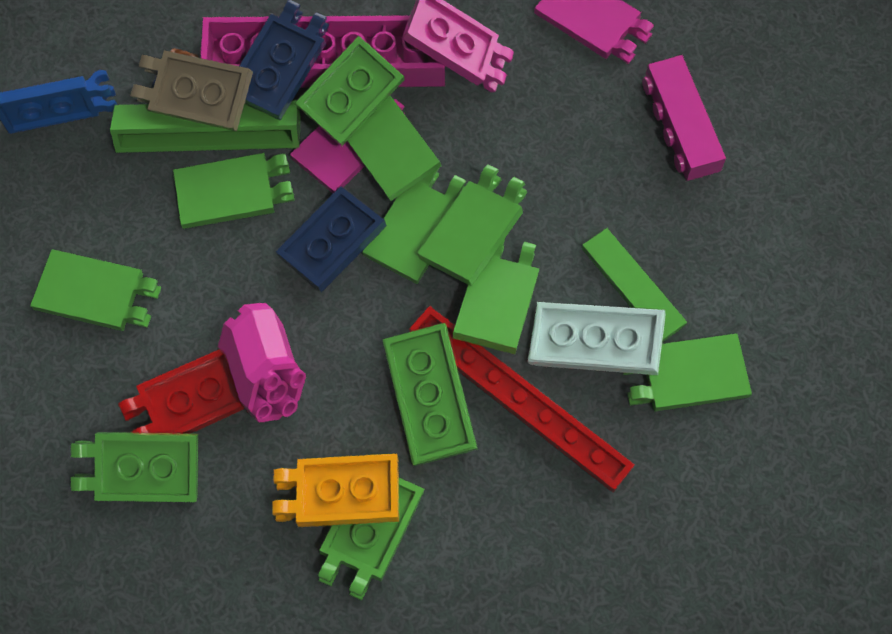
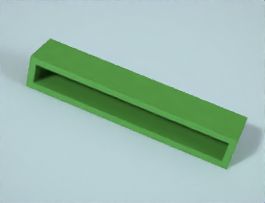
[110,100,301,153]

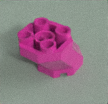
[218,303,306,423]

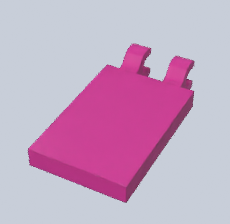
[402,0,514,93]
[534,0,654,64]
[290,99,405,194]

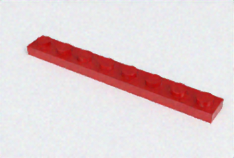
[409,306,635,493]

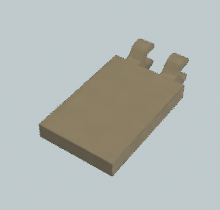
[130,50,253,132]

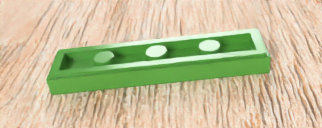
[582,228,687,342]

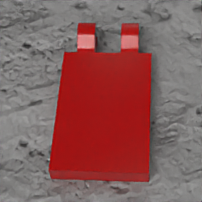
[118,349,245,434]

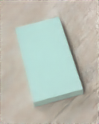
[528,302,666,375]

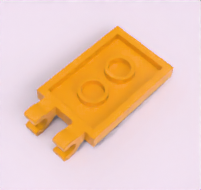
[272,454,399,527]

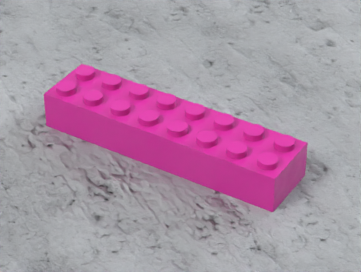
[201,15,445,88]

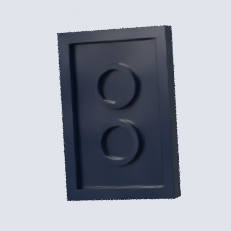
[276,186,387,293]

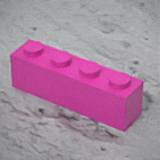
[642,55,726,181]

